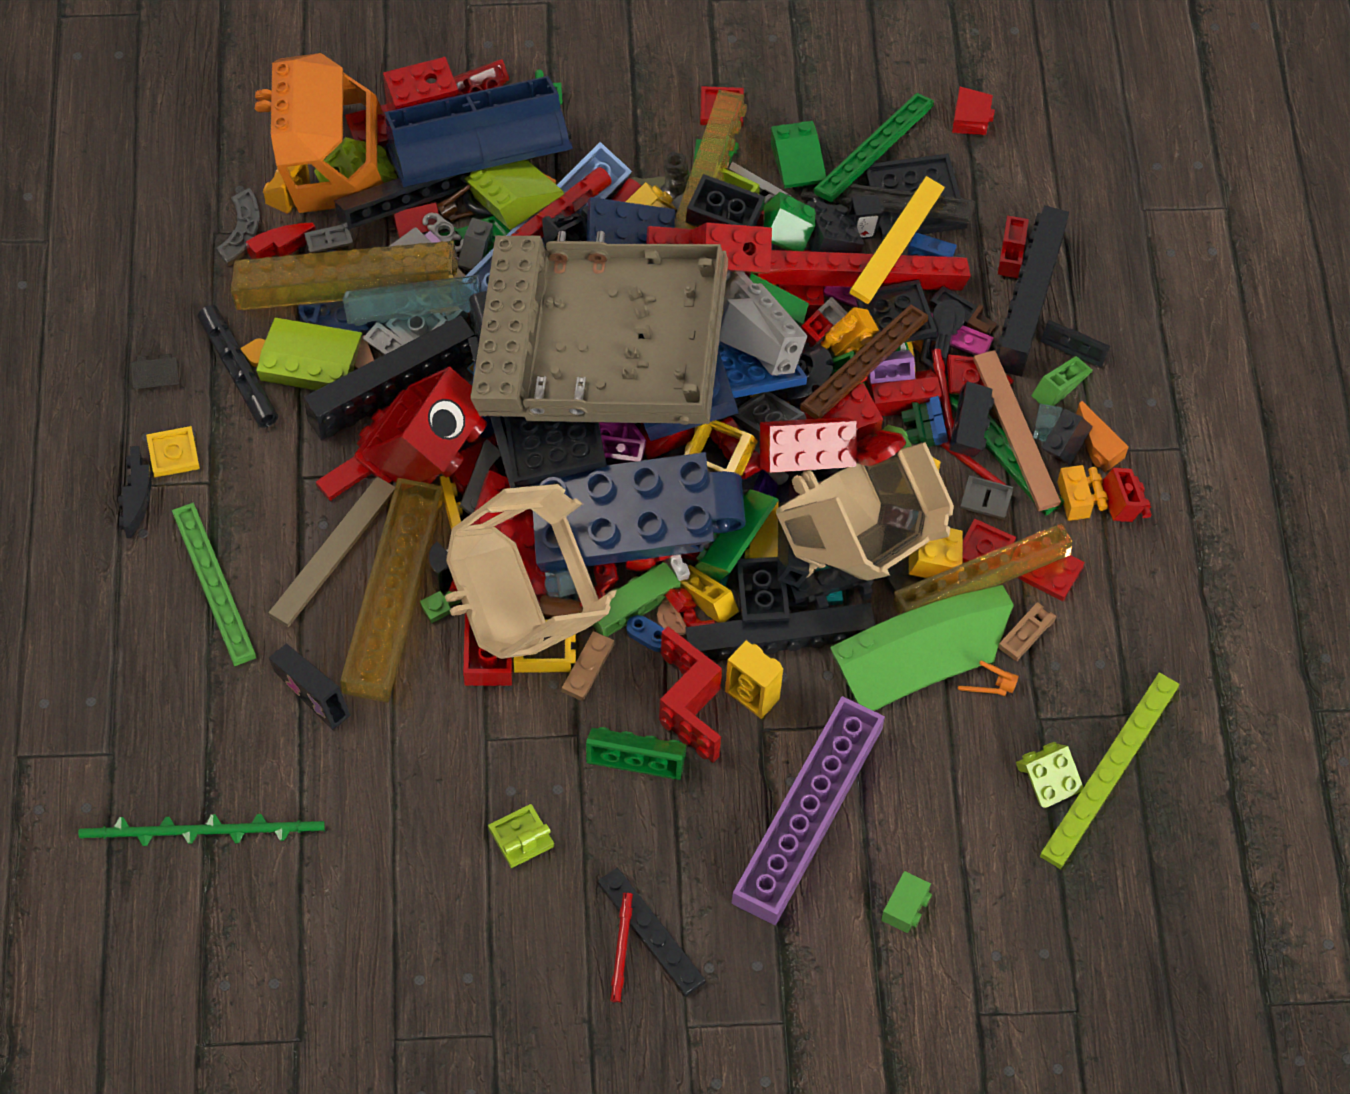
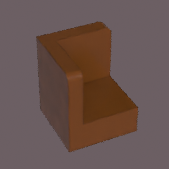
[966,304,997,336]

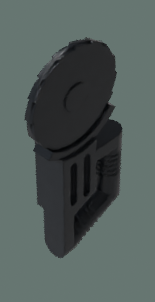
[919,300,966,374]

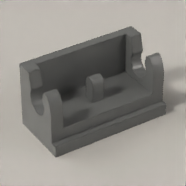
[305,224,353,258]

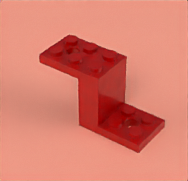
[345,57,458,147]
[647,223,772,274]
[659,626,722,763]

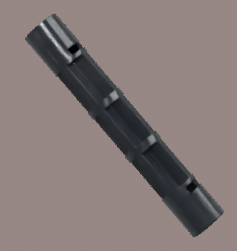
[197,305,278,428]

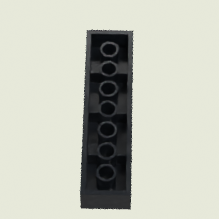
[996,205,1069,377]
[304,315,475,440]

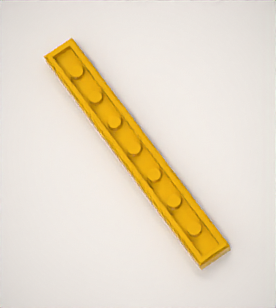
[849,176,945,304]

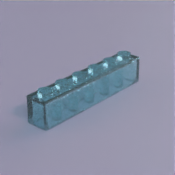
[343,275,481,326]

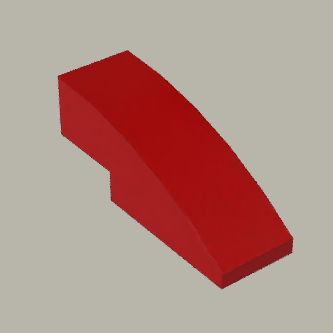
[997,215,1029,278]
[246,223,316,265]

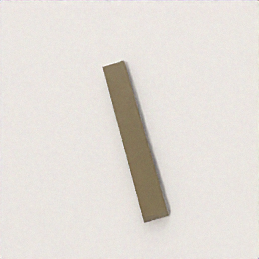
[268,477,396,627]

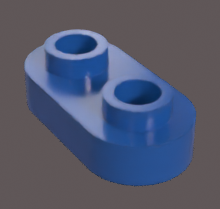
[627,615,665,652]

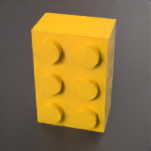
[725,640,783,719]

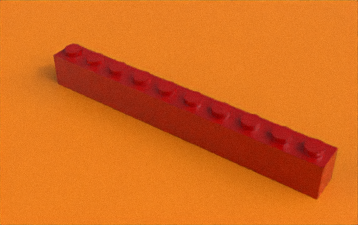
[752,250,971,291]

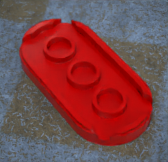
[856,430,906,466]

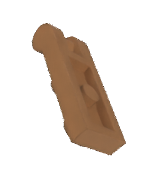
[998,602,1057,662]

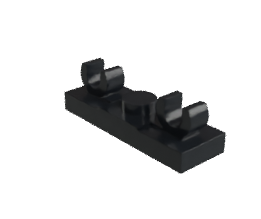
[1040,320,1110,368]

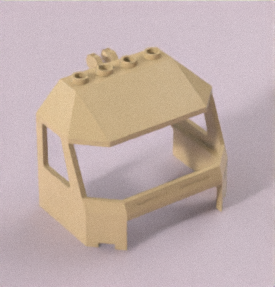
[445,484,617,659]

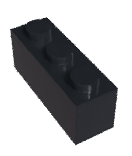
[949,381,994,457]

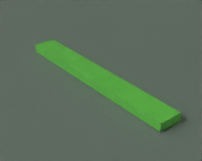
[172,502,256,666]

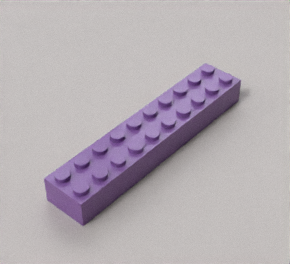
[732,696,885,926]

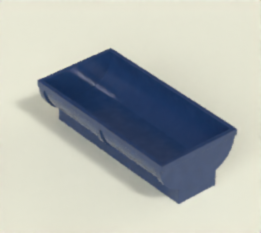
[384,76,572,187]

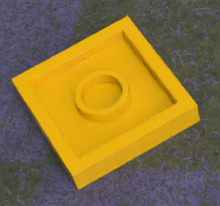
[146,426,200,478]

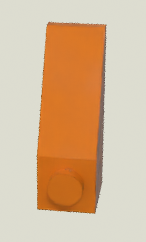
[1076,401,1129,472]

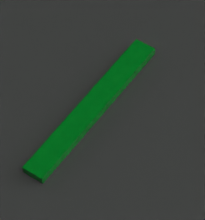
[814,93,934,202]
[946,376,1064,516]

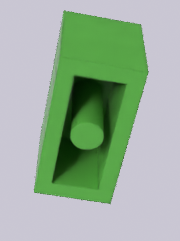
[881,871,932,933]

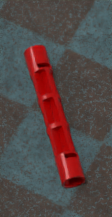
[510,167,612,239]

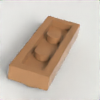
[562,631,614,701]

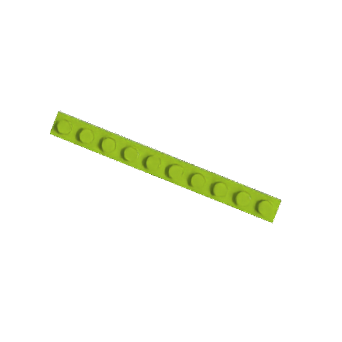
[1040,672,1180,869]

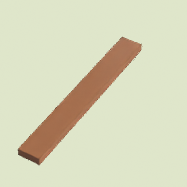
[973,350,1061,511]

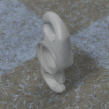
[422,212,464,252]

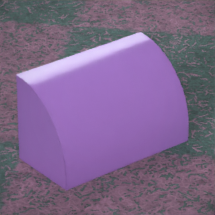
[868,350,915,384]

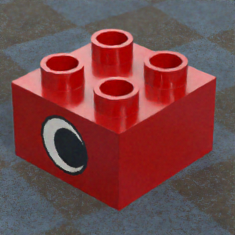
[362,367,487,488]

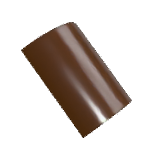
[539,595,583,620]

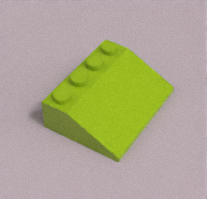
[465,160,565,230]
[257,318,362,390]

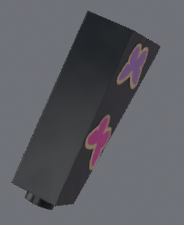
[269,643,351,730]

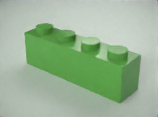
[592,562,681,637]

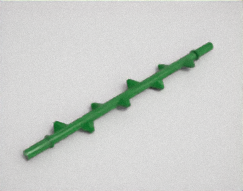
[78,814,325,846]

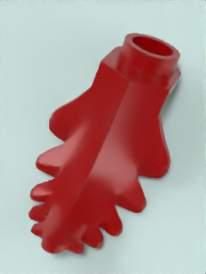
[579,563,619,621]

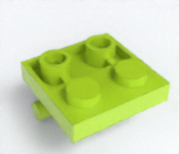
[488,804,554,868]

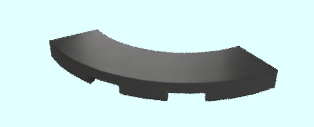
[216,188,260,267]

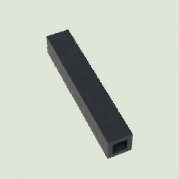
[778,470,809,588]

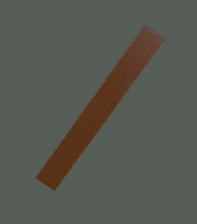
[800,304,929,419]

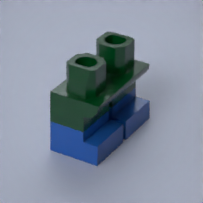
[901,396,949,447]

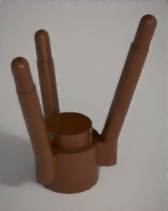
[436,185,476,222]

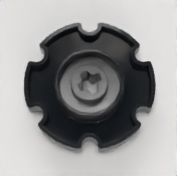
[769,342,835,406]

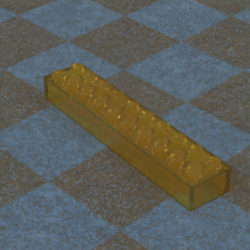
[231,241,458,310]
[340,478,444,702]

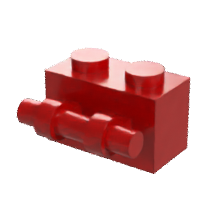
[1101,468,1152,522]

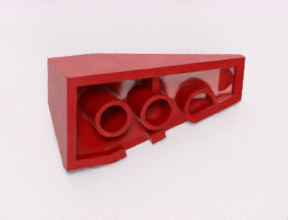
[440,59,509,100]

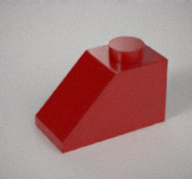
[800,310,833,347]

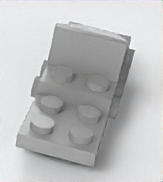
[719,271,807,375]

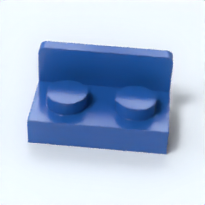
[907,233,957,257]

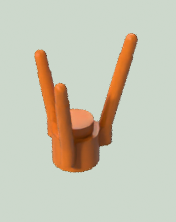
[958,661,1019,696]

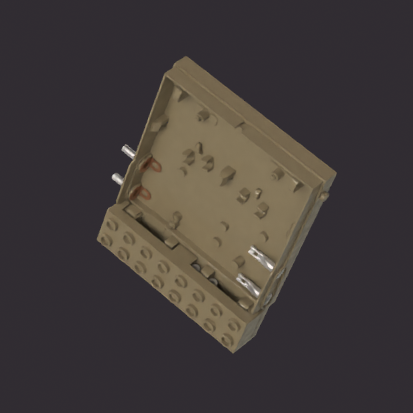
[471,231,728,425]

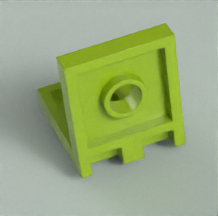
[314,137,398,183]

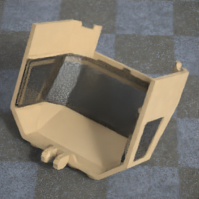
[776,442,954,581]

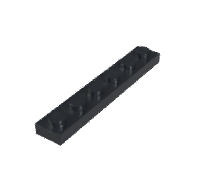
[598,867,705,997]

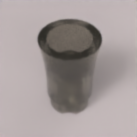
[664,152,694,198]

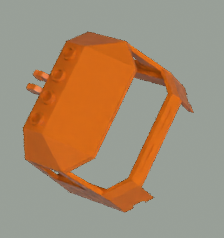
[255,53,384,213]

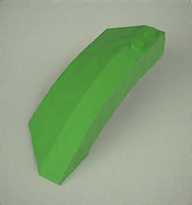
[830,585,1014,711]

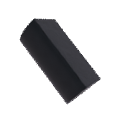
[429,542,453,594]

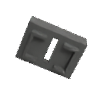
[960,475,1013,520]

